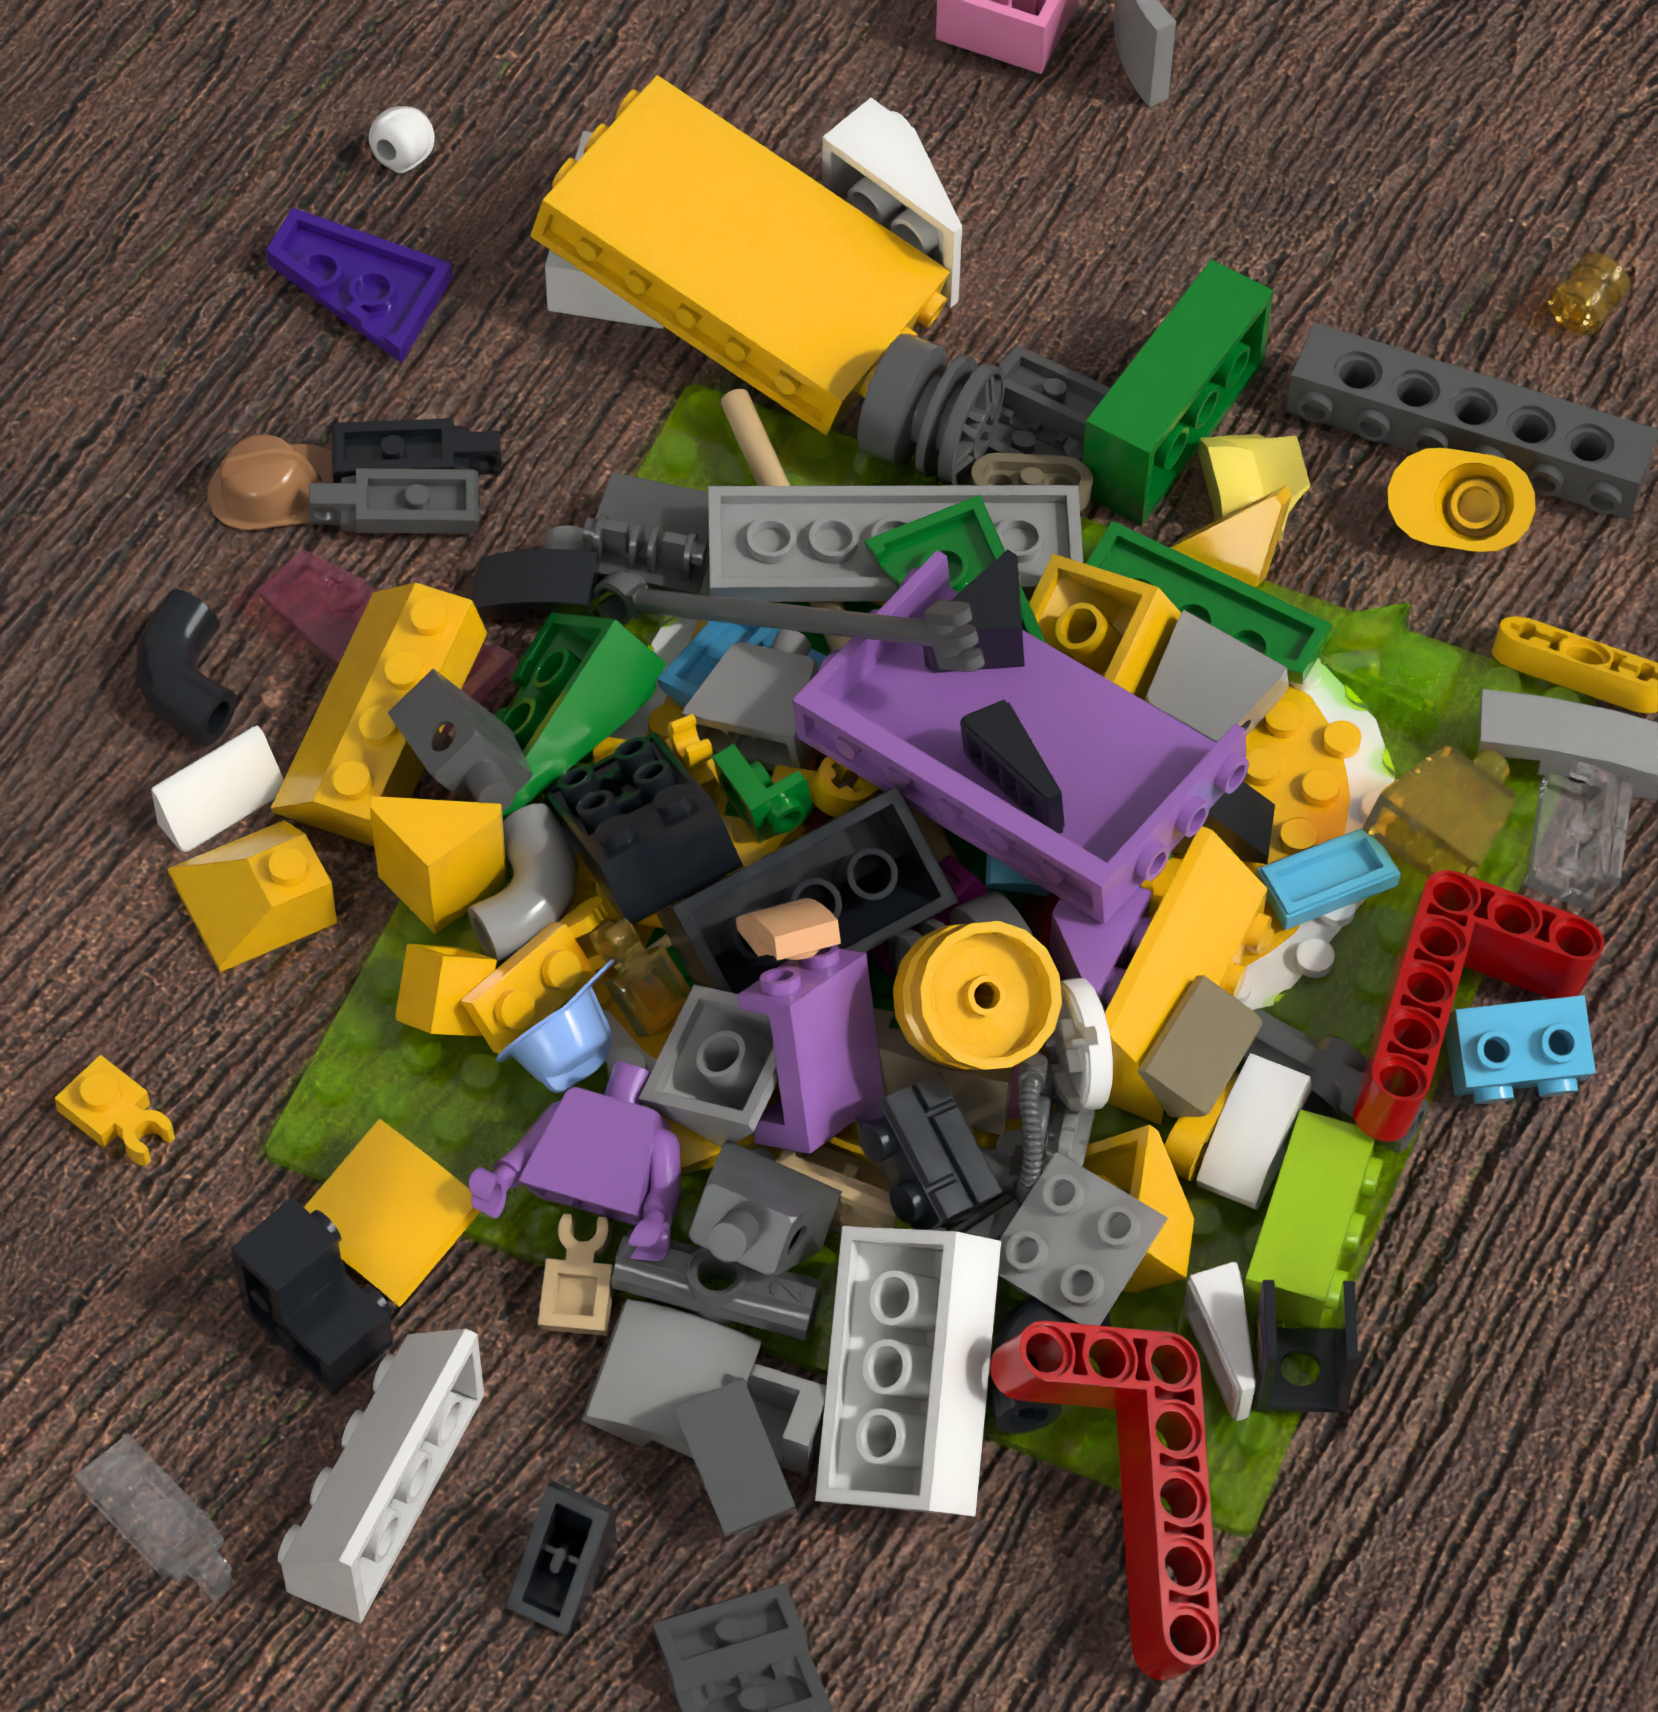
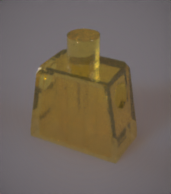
[1362,746,1517,878]

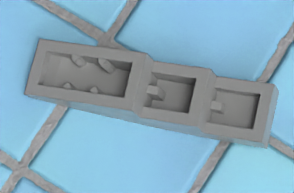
[1477,689,1658,800]

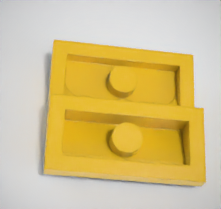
[304,1118,481,1307]

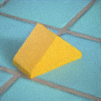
[1170,485,1292,588]

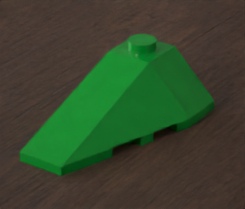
[458,612,667,821]

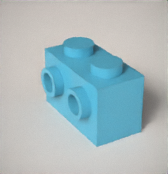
[1445,995,1596,1104]

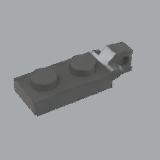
[308,468,478,534]

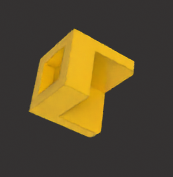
[395,944,497,1036]

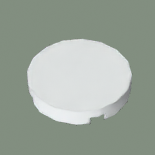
[1046,978,1113,1111]

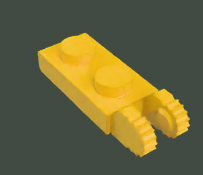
[461,895,631,1054]

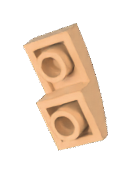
[736,898,841,961]

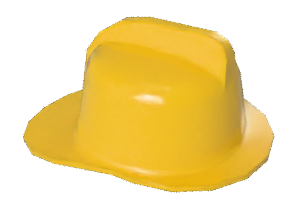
[1387,448,1536,552]

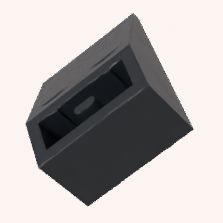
[543,732,743,927]

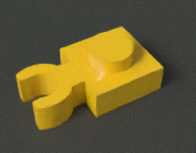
[664,714,720,803]
[54,1055,175,1166]

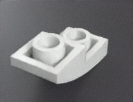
[1196,1053,1313,1210]

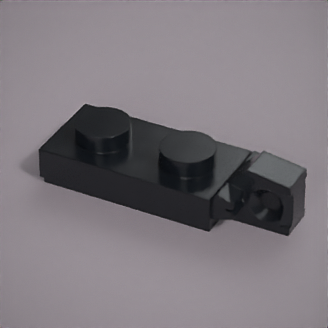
[332,418,502,483]

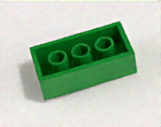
[1082,259,1274,526]

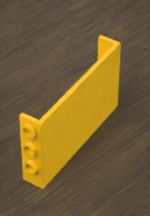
[530,75,950,436]

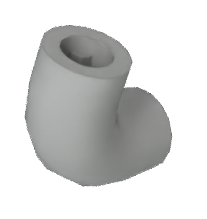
[468,803,578,965]

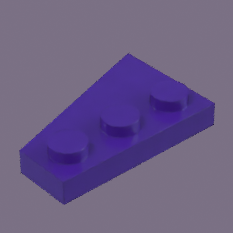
[266,207,453,364]

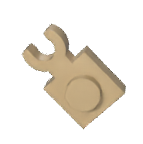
[538,1213,614,1336]

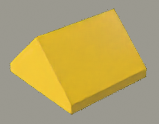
[370,796,507,935]

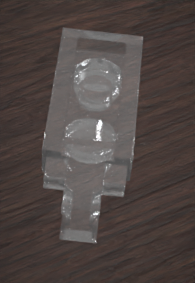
[75,1434,235,1601]

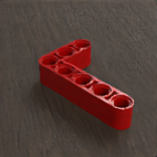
[1353,870,1604,1142]
[990,1321,1220,1681]

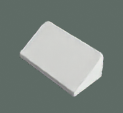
[151,725,284,853]

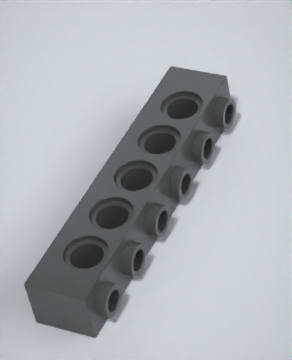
[1286,322,1658,520]

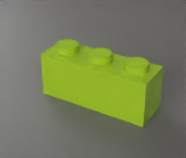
[1243,1109,1384,1328]

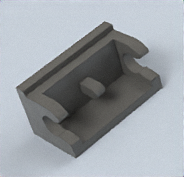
[673,1378,798,1537]

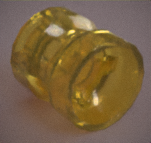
[1549,252,1631,336]

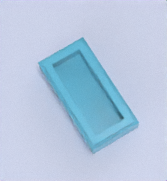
[1256,824,1401,930]

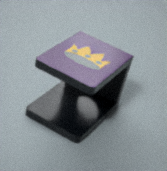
[1253,1280,1358,1413]

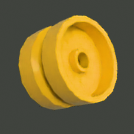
[893,921,1062,1070]

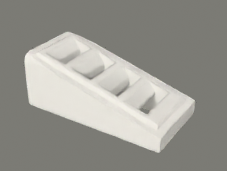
[1183,1262,1256,1422]

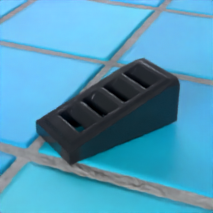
[960,699,1065,834]

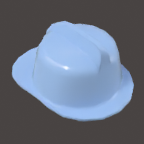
[496,959,615,1093]

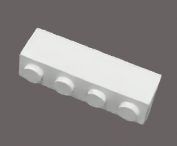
[815,1226,1001,1516]
[278,1329,484,1624]

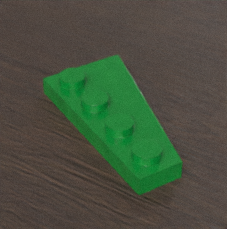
[864,495,1047,644]
[1086,521,1332,684]

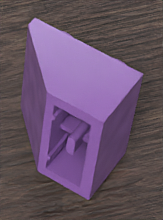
[1049,886,1152,1013]

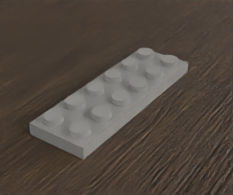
[708,485,1083,602]

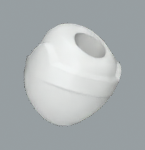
[369,106,435,173]

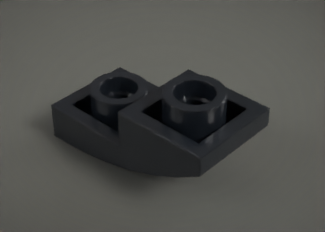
[471,549,600,623]

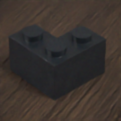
[231,1197,393,1396]

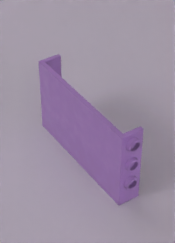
[792,550,1249,924]

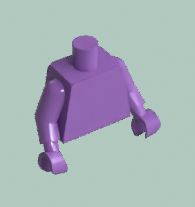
[469,1061,682,1261]

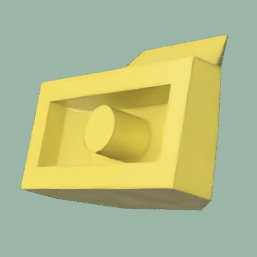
[1198,434,1310,542]

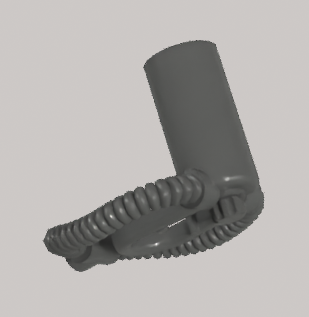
[980,1051,1055,1204]

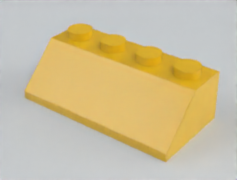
[271,582,487,847]
[1105,826,1272,1125]

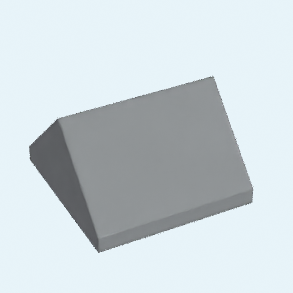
[638,984,778,1147]

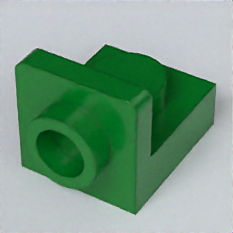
[712,744,814,843]

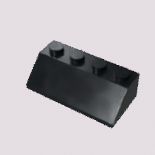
[656,786,958,994]

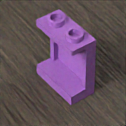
[737,945,885,1154]

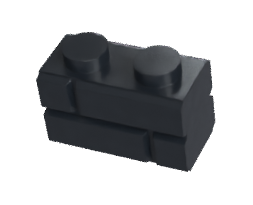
[854,1072,1003,1230]

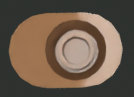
[207,434,333,531]

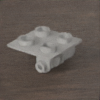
[998,1152,1168,1326]

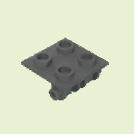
[582,472,709,594]

